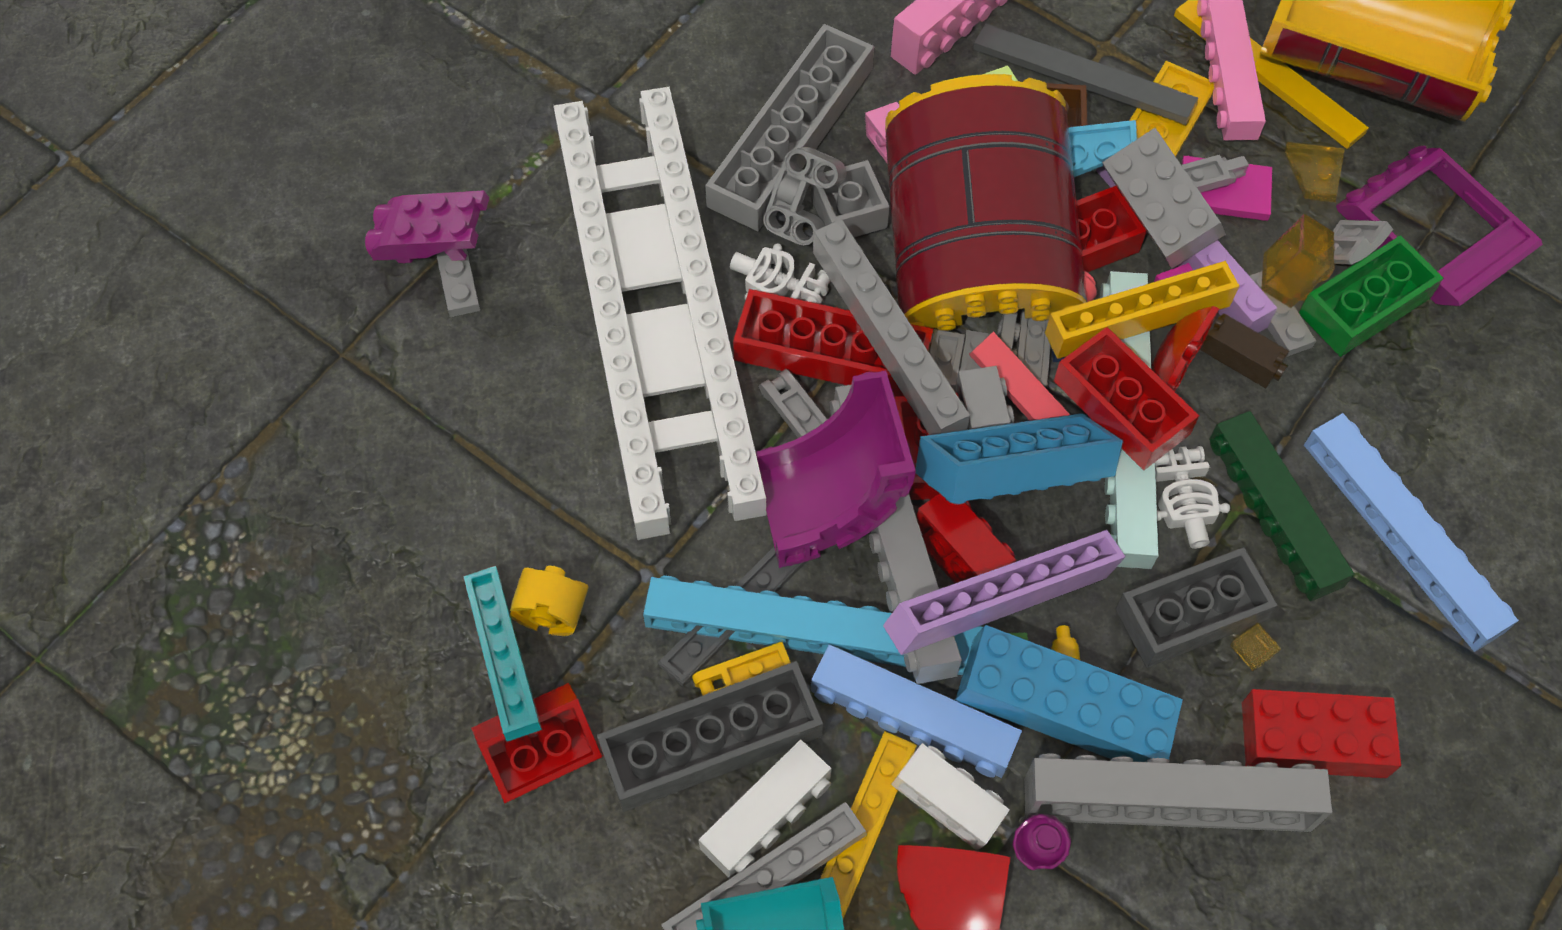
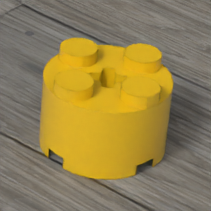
[510,566,589,636]

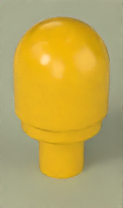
[1051,625,1080,660]

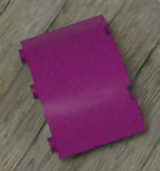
[755,371,916,568]

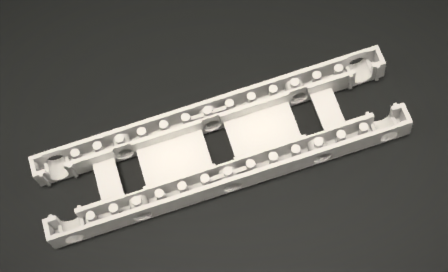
[554,87,766,540]

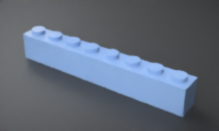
[1304,413,1519,652]

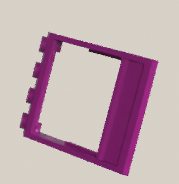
[1336,146,1543,306]

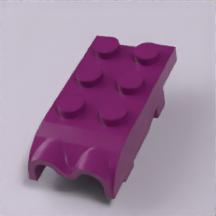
[365,190,489,263]

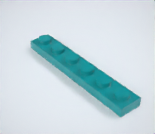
[463,566,542,742]

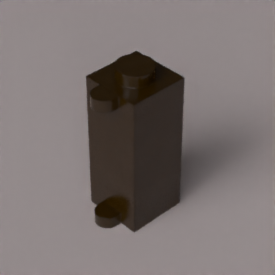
[1200,313,1290,389]

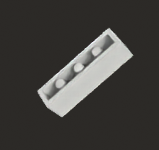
[699,739,831,879]

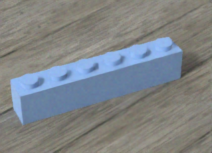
[811,644,1022,778]

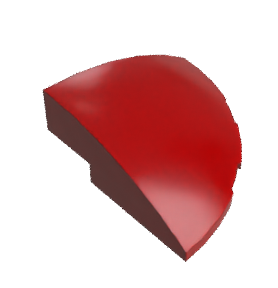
[1151,306,1219,392]
[897,845,1010,930]

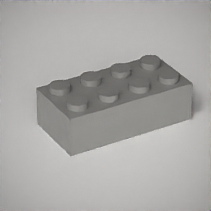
[1102,128,1226,269]

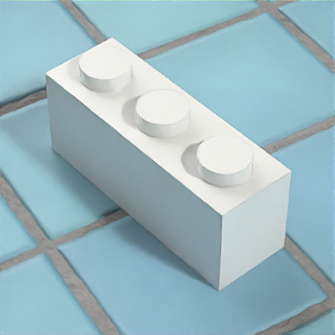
[891,743,1010,851]

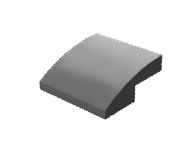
[1303,220,1393,265]

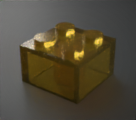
[1261,214,1335,308]

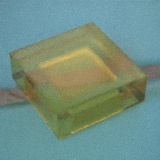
[1230,623,1281,671]

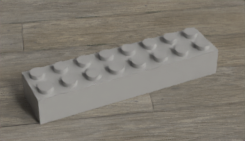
[705,24,874,231]
[1024,754,1332,832]

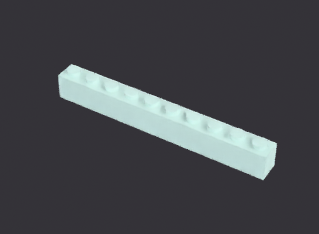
[1100,271,1158,569]

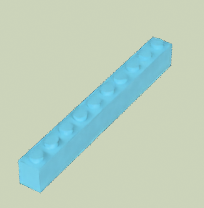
[643,576,983,675]

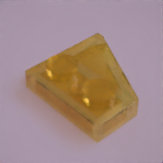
[1285,142,1345,202]

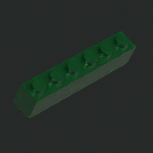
[1209,411,1355,602]

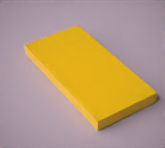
[1129,61,1214,157]

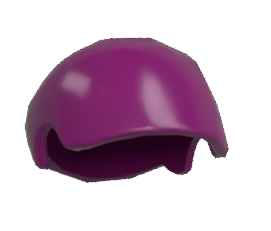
[1012,814,1072,870]

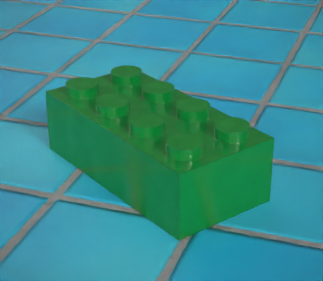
[1299,235,1444,357]

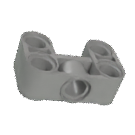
[763,147,846,246]

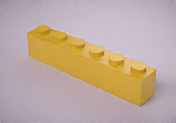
[1045,261,1240,359]

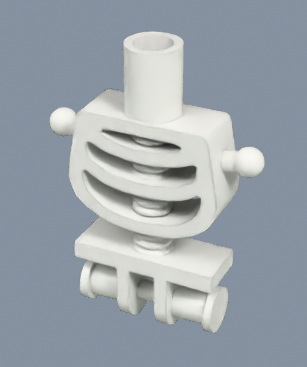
[730,243,831,304]
[1155,446,1230,549]

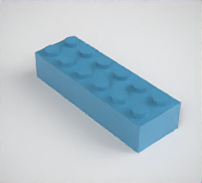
[915,414,1123,504]
[956,625,1183,762]

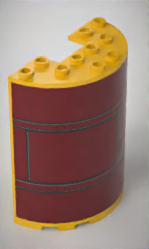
[1260,0,1515,122]
[885,74,1087,331]

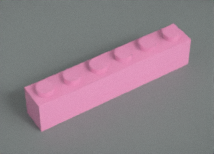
[1197,0,1266,140]

